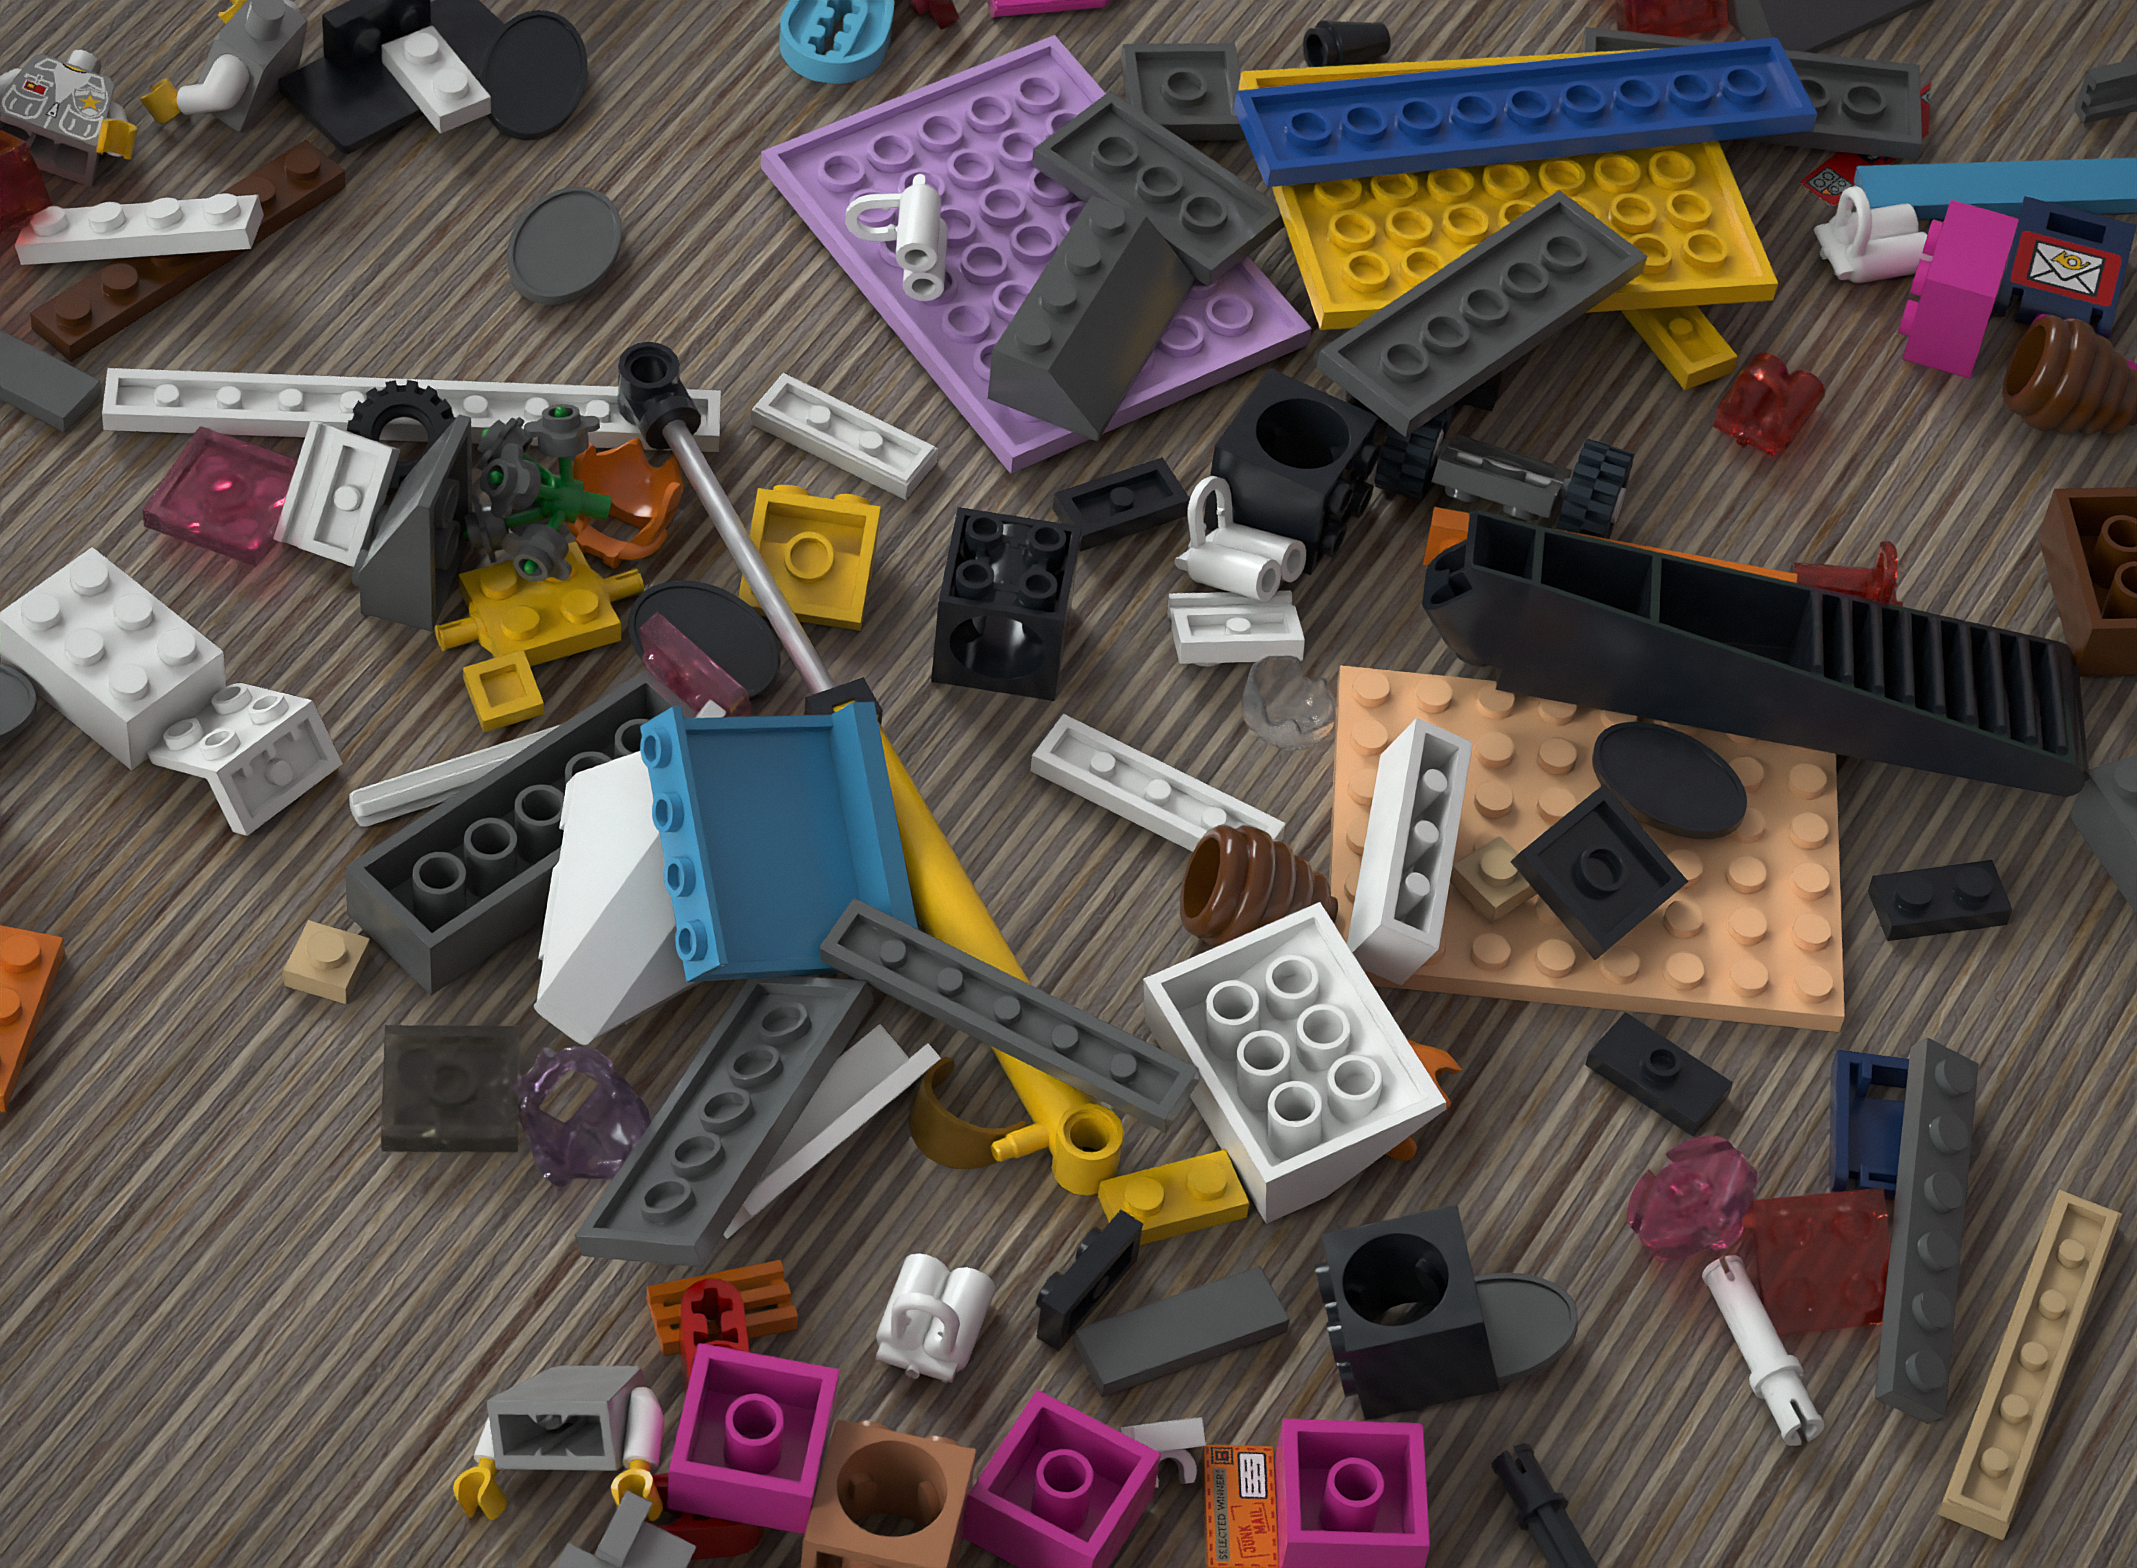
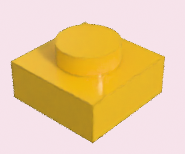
[463,649,544,733]

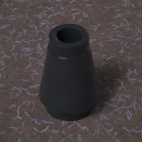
[1303,20,1391,68]

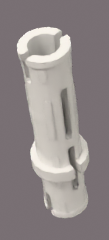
[1702,1255,1825,1446]

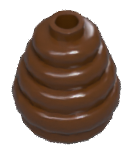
[2002,315,2137,435]
[1180,824,1338,948]

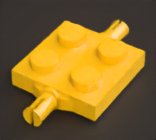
[435,541,644,667]

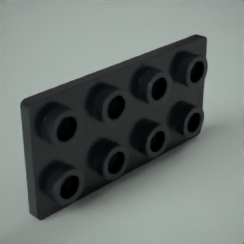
[278,0,504,154]

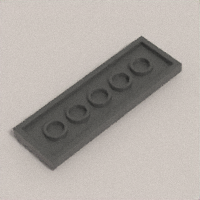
[1582,27,1922,160]
[1316,190,1647,437]
[575,976,874,1267]

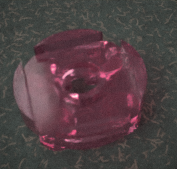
[1627,1136,1758,1261]

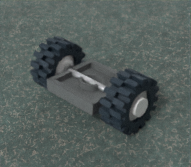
[1374,404,1634,539]

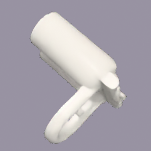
[845,174,948,301]
[1814,186,1933,284]
[1175,476,1306,602]
[876,1254,995,1383]

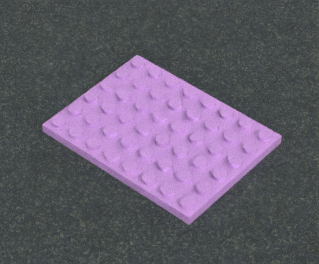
[761,35,1312,474]

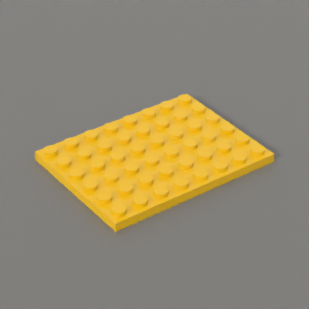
[1238,48,1778,330]

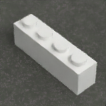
[1347,717,1473,985]

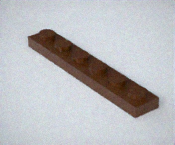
[30,140,346,362]

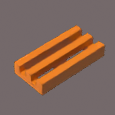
[647,1260,798,1356]

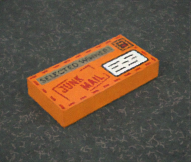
[1201,1444,1279,1568]

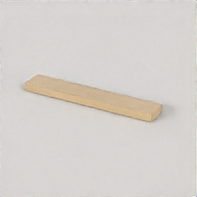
[1938,1190,2122,1540]

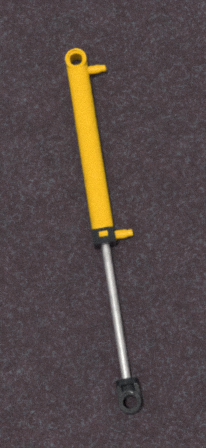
[617,342,1124,1196]

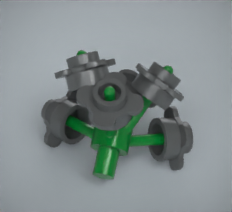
[463,404,611,582]

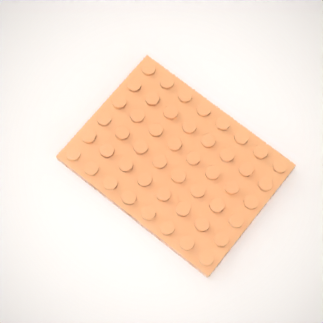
[1329,665,1845,1032]

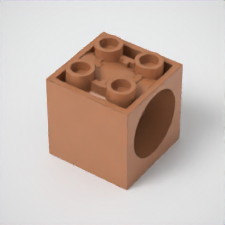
[801,1419,976,1568]

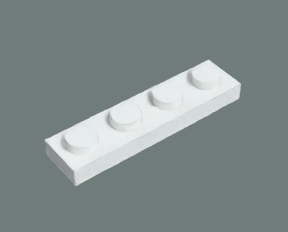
[15,193,264,265]
[1030,714,1286,852]

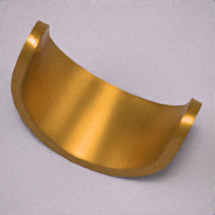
[909,1056,1029,1170]

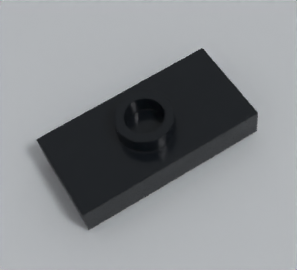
[1585,1012,1733,1136]

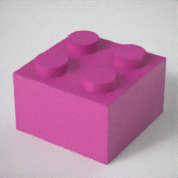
[1898,200,2019,379]
[667,1343,840,1534]
[962,1390,1161,1568]
[1274,1419,1430,1568]

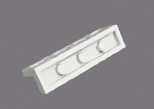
[723,1024,941,1239]

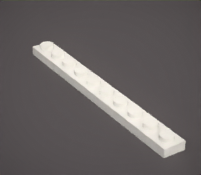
[102,368,721,452]

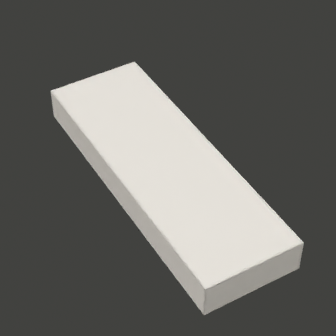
[751,373,938,500]

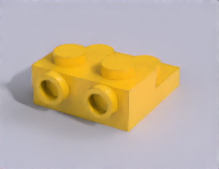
[738,485,881,631]

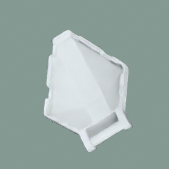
[534,700,726,1045]

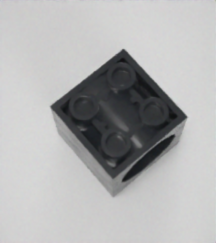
[1203,368,1381,576]
[931,507,1082,701]
[1314,1204,1500,1420]

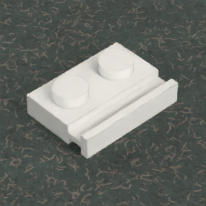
[273,421,400,567]
[1168,591,1305,666]

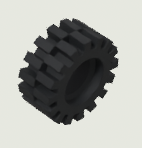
[347,380,456,497]

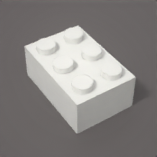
[0,547,226,771]

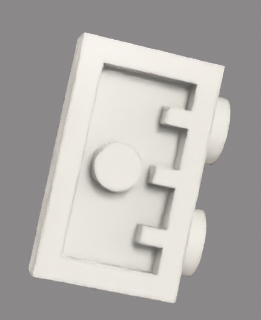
[147,683,343,836]

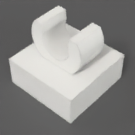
[1121,1418,1206,1488]

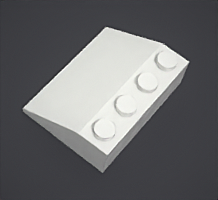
[1143,902,1446,1224]

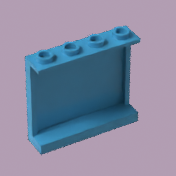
[640,702,918,982]

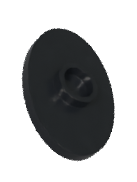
[479,10,588,140]
[628,580,781,706]
[1592,722,1747,839]

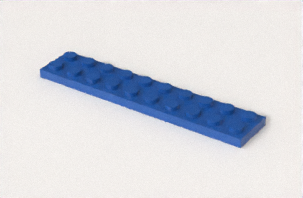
[1233,37,1818,187]

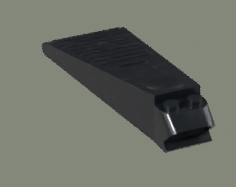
[1422,509,2090,797]

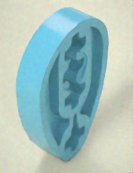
[779,0,894,84]

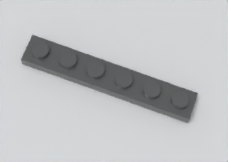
[819,898,1200,1133]
[1875,1038,1979,1424]

